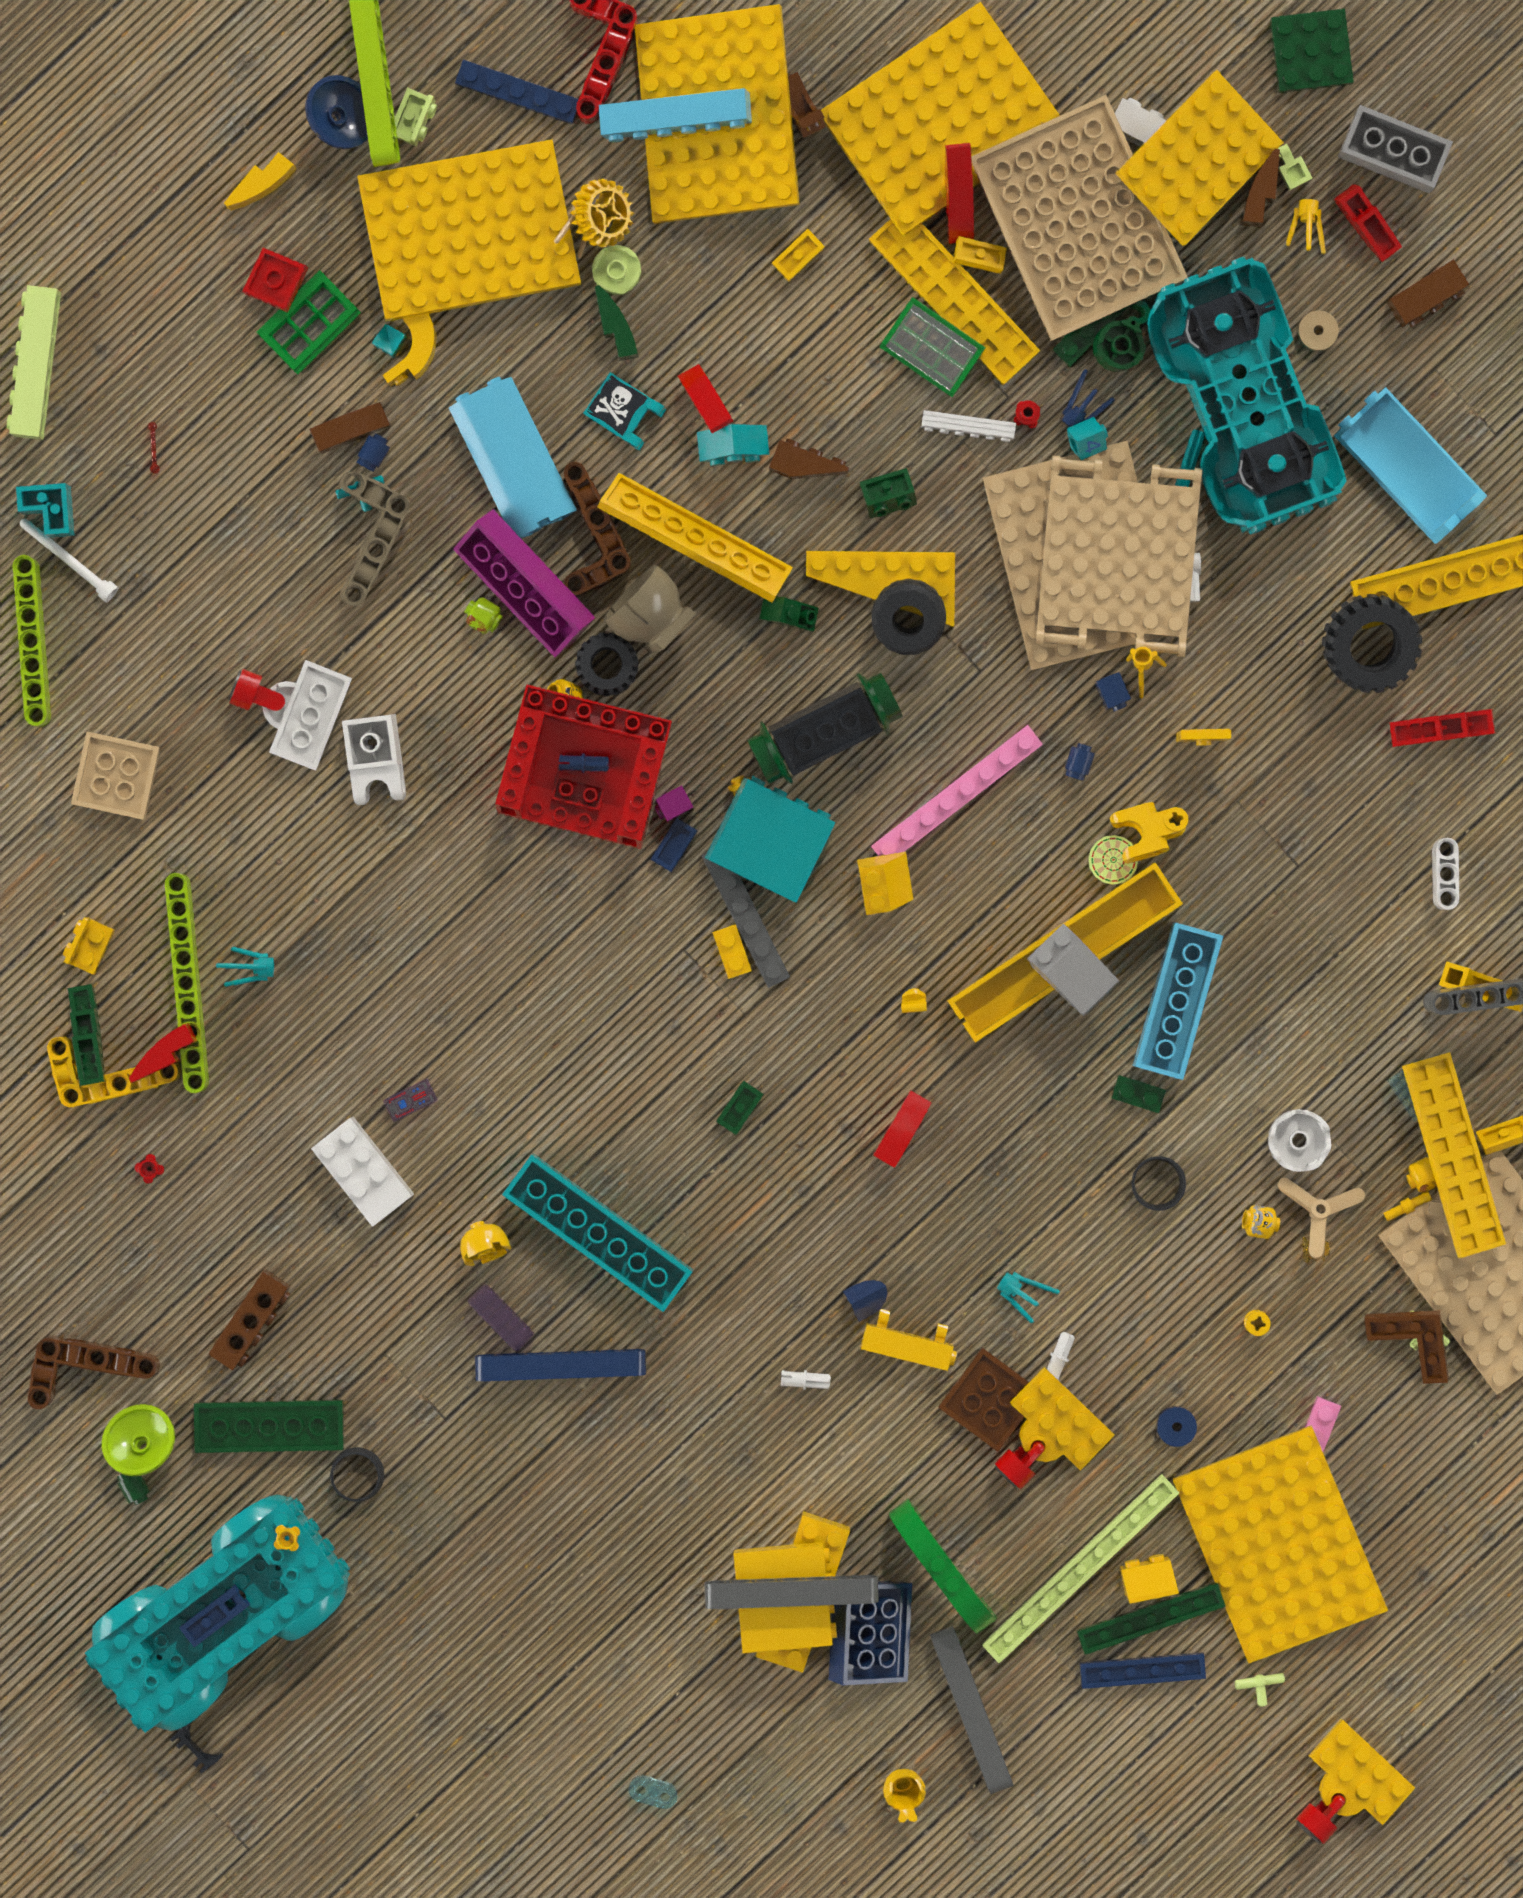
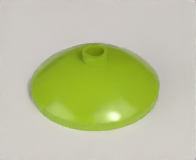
[102,1404,175,1476]

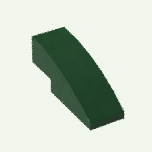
[595,285,639,361]

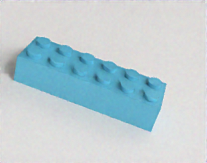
[1132,922,1223,1080]

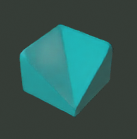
[372,324,407,358]

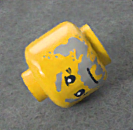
[1242,1205,1280,1239]

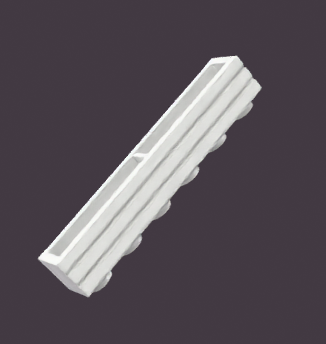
[921,410,1016,442]

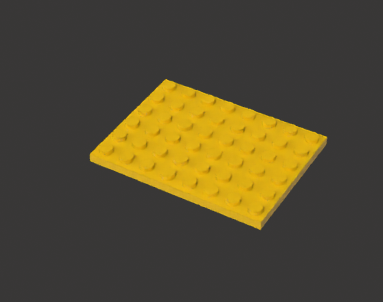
[821,2,1060,236]
[635,4,800,224]
[357,139,581,322]
[1173,1425,1388,1663]

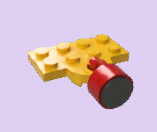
[994,1367,1115,1490]
[1296,1719,1415,1845]

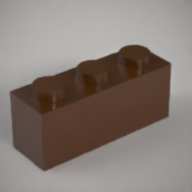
[1387,259,1469,328]

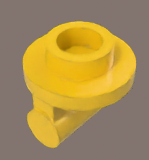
[901,988,927,1013]

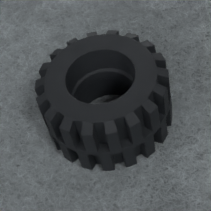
[575,632,639,696]

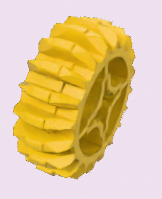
[570,179,635,248]

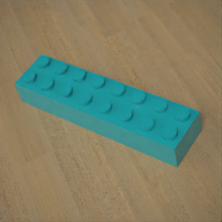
[502,1153,693,1312]

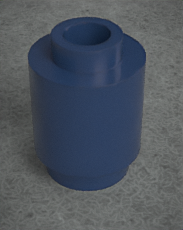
[356,433,390,472]
[1065,743,1095,781]

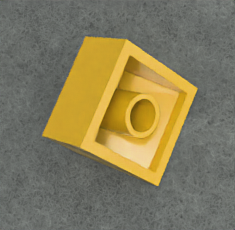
[857,851,914,915]
[1120,1554,1179,1604]

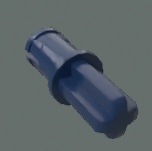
[559,753,609,773]

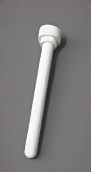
[20,519,119,603]

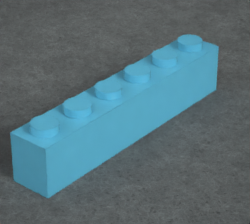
[599,88,752,142]

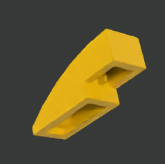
[224,152,297,211]

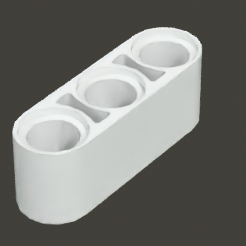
[1432,838,1459,910]

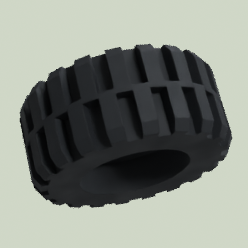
[1322,594,1422,693]

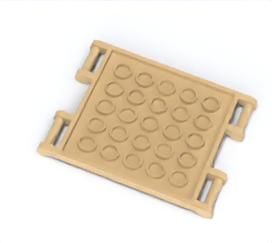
[1035,456,1202,657]

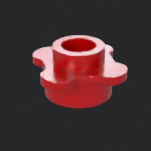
[135,1154,165,1184]

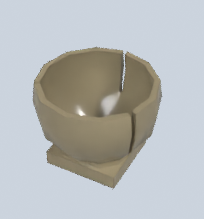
[603,564,696,654]

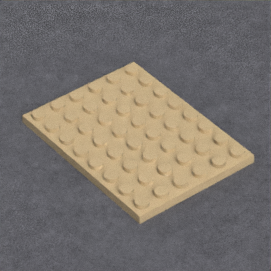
[972,95,1188,341]
[982,441,1165,671]
[1378,1150,1523,1395]

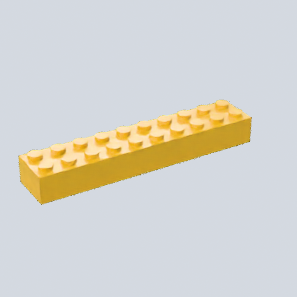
[947,863,1183,1043]

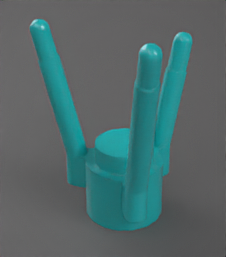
[216,947,274,987]
[997,1272,1060,1323]

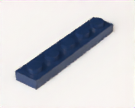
[455,59,579,125]
[1080,1652,1206,1689]

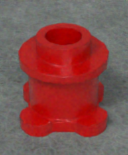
[1013,400,1040,429]

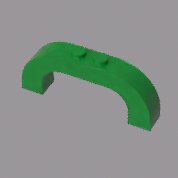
[888,1498,997,1634]

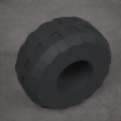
[872,579,946,655]

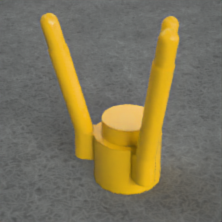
[1286,199,1326,255]
[1126,647,1167,699]

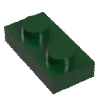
[1111,1075,1166,1113]
[716,1080,764,1135]

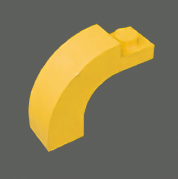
[382,313,436,387]
[1439,961,1523,1012]

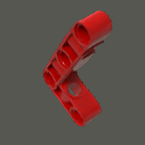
[569,0,638,124]

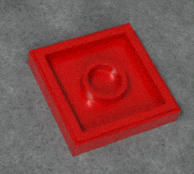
[242,248,308,312]

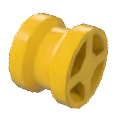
[1244,1310,1271,1336]

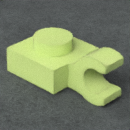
[1278,144,1312,191]

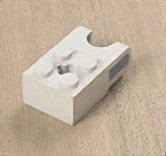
[342,714,406,806]

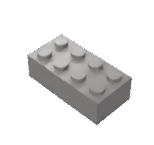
[1338,105,1453,194]

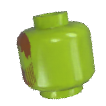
[464,597,503,634]

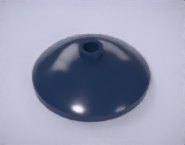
[305,75,368,149]

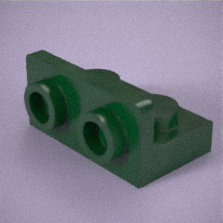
[859,468,917,518]

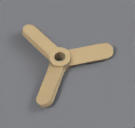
[1277,1178,1365,1259]

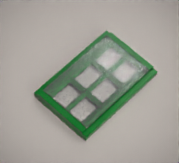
[256,270,361,375]
[880,297,986,398]

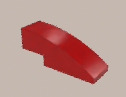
[1333,184,1402,262]
[678,364,733,433]
[129,1023,197,1083]
[873,1090,932,1168]

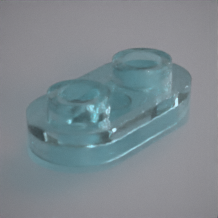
[629,1775,678,1809]

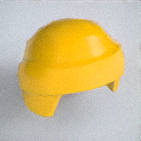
[883,1769,926,1823]

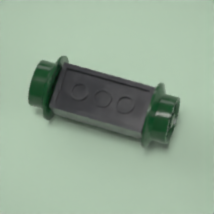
[747,673,903,784]

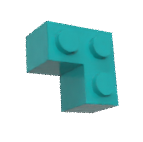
[697,424,770,466]
[16,483,75,538]

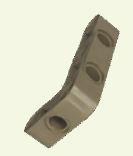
[340,471,410,606]

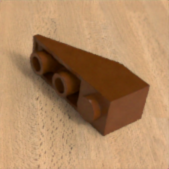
[769,438,849,479]

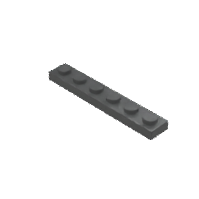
[701,853,790,988]

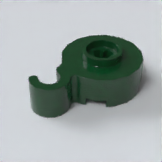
[1093,301,1150,372]

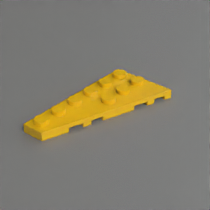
[806,551,955,628]

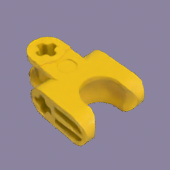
[1109,802,1188,864]

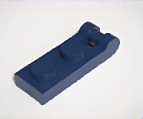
[179,1584,250,1647]

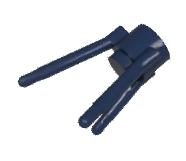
[1061,369,1115,427]

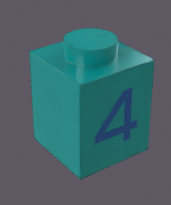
[1067,417,1108,460]

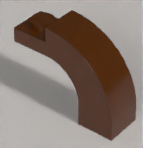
[788,72,826,138]

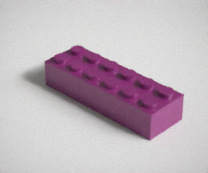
[453,509,595,658]

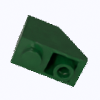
[759,596,819,632]

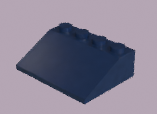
[829,1581,912,1686]

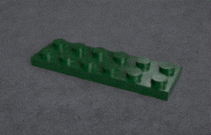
[194,1400,344,1453]

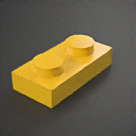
[772,229,825,282]
[953,236,1006,274]
[712,924,752,979]
[1476,1116,1523,1155]

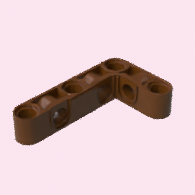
[564,462,631,597]
[28,1336,160,1409]

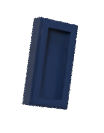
[650,817,698,873]

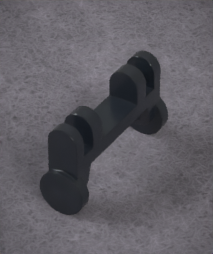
[170,1721,224,1774]

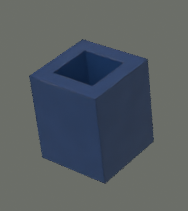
[1095,672,1131,712]

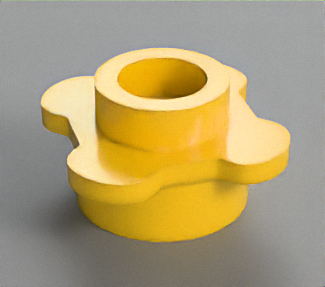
[274,1525,300,1551]

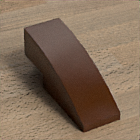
[1241,149,1280,227]
[309,402,391,454]

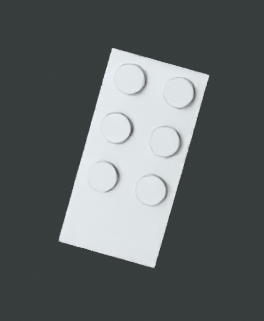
[311,1117,414,1227]

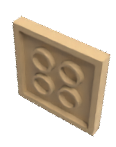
[71,731,161,820]

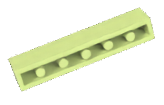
[7,285,61,440]

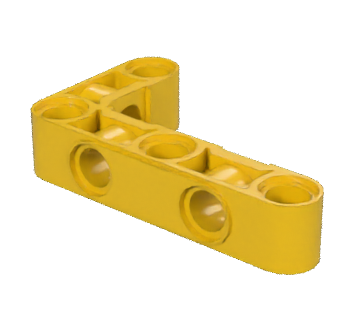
[47,1037,182,1107]

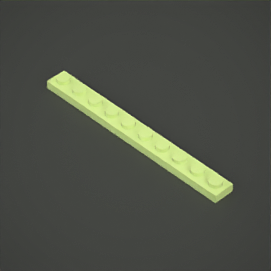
[982,1474,1179,1663]

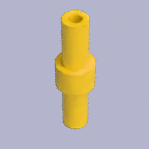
[1383,1192,1432,1222]

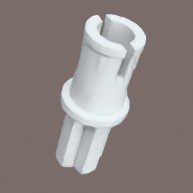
[1047,1332,1075,1380]
[781,1370,831,1390]

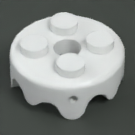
[1268,1109,1331,1172]

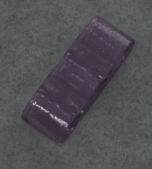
[467,1283,535,1352]

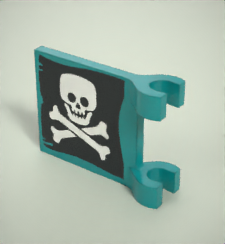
[583,372,667,451]

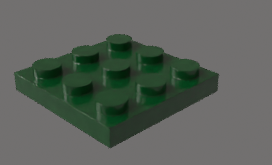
[1270,8,1354,93]

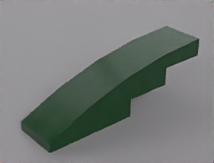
[67,984,105,1086]

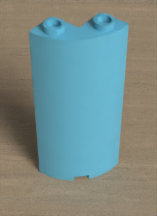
[449,377,577,539]
[1334,387,1487,544]

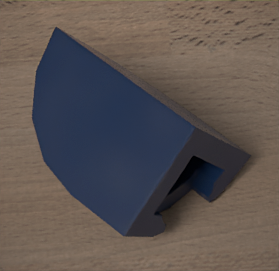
[843,1280,888,1322]

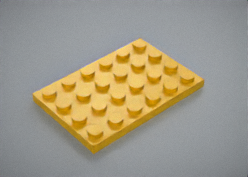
[1115,70,1284,246]

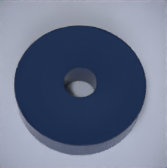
[1156,1406,1197,1447]

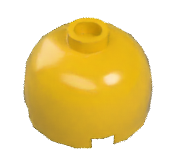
[460,1221,511,1266]

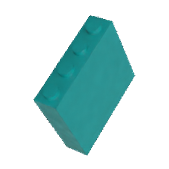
[705,776,836,903]

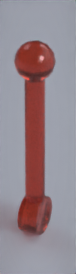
[147,422,160,474]

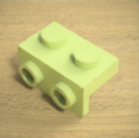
[395,87,437,147]

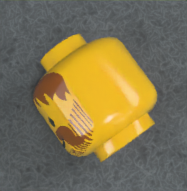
[1406,1157,1437,1193]

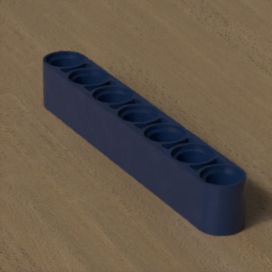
[475,1349,646,1381]

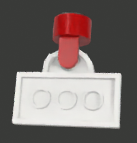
[228,660,352,771]

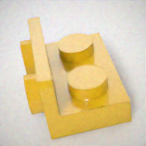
[63,917,115,975]

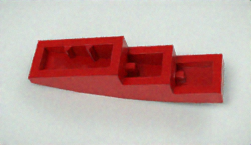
[945,143,974,244]
[1389,709,1496,747]

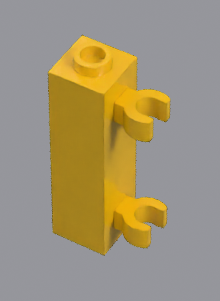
[860,1309,957,1371]

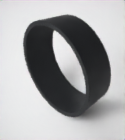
[1131,1156,1186,1211]
[330,1447,384,1502]

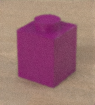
[654,785,694,822]

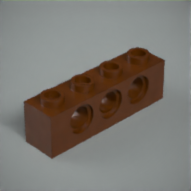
[208,1270,290,1371]

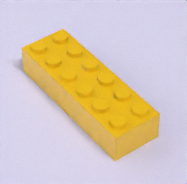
[756,1511,850,1673]

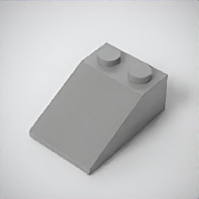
[1028,923,1119,1017]

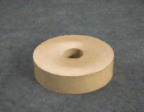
[1298,310,1339,352]

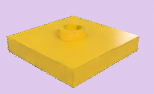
[1176,729,1231,746]

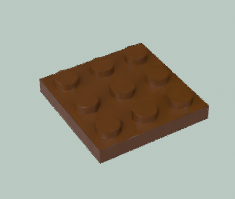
[938,1347,1029,1452]

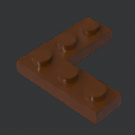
[1364,1310,1449,1384]

